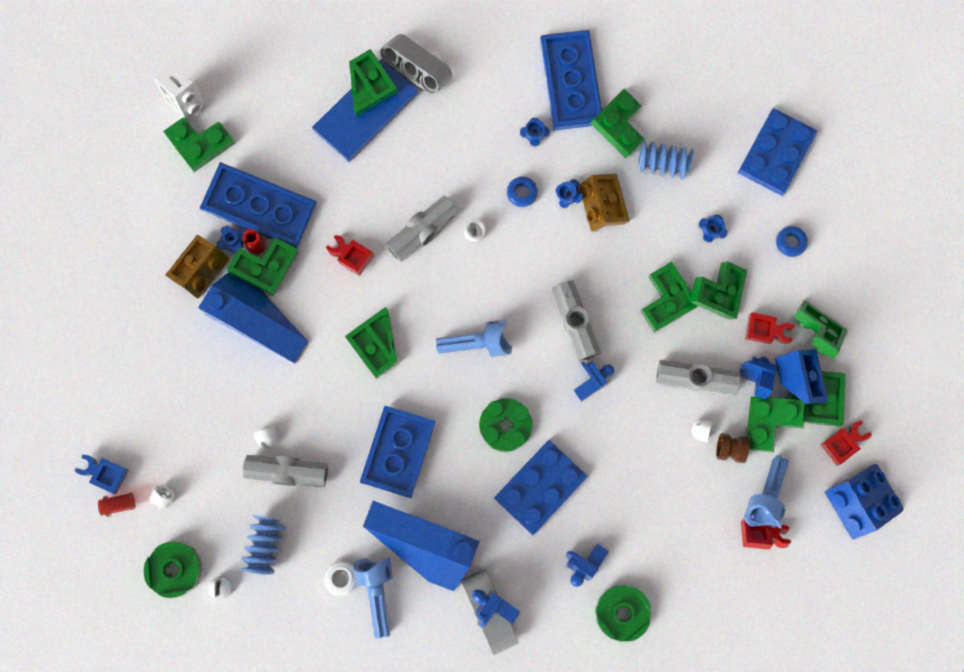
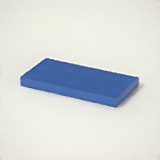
[540,30,602,131]
[312,59,418,162]
[200,162,317,249]

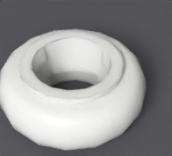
[324,561,357,596]

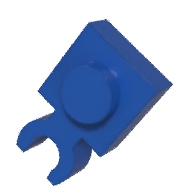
[74,455,129,494]

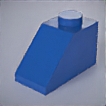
[775,349,828,404]

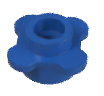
[520,118,550,147]
[555,179,583,208]
[698,215,728,243]
[217,226,245,253]

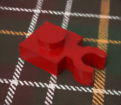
[326,235,374,276]
[745,312,795,344]
[820,421,872,466]
[741,518,791,550]

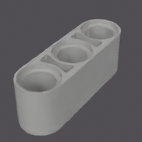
[380,34,452,94]
[461,569,519,655]

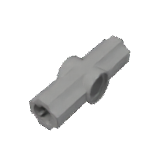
[386,196,458,262]
[552,280,601,362]
[656,360,740,395]
[243,455,328,487]

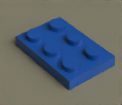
[737,108,818,196]
[360,405,436,499]
[493,440,588,536]

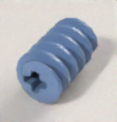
[638,140,694,180]
[239,515,286,575]

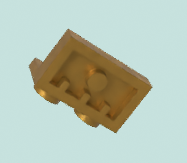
[579,174,630,231]
[165,235,229,299]

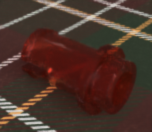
[98,492,136,517]

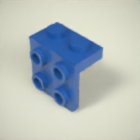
[824,464,903,540]

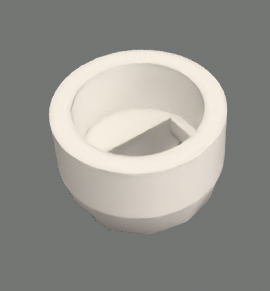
[464,220,486,242]
[692,420,712,442]
[254,426,277,448]
[150,485,175,509]
[209,577,232,599]

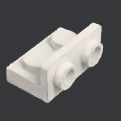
[154,71,204,120]

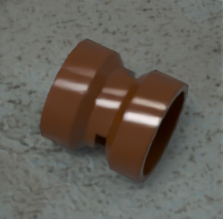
[716,433,749,464]

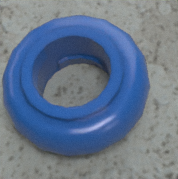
[507,177,538,207]
[776,226,808,257]

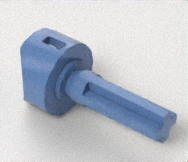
[436,319,512,357]
[744,455,789,528]
[354,558,393,639]

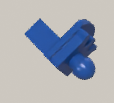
[739,356,777,400]
[574,361,615,402]
[566,544,609,587]
[472,589,520,627]

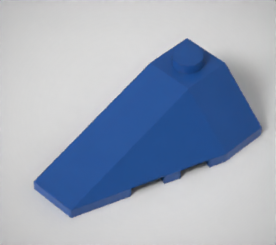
[198,273,308,364]
[363,500,480,591]

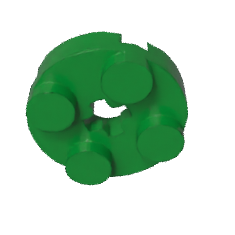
[479,398,532,452]
[144,542,201,598]
[595,585,651,642]

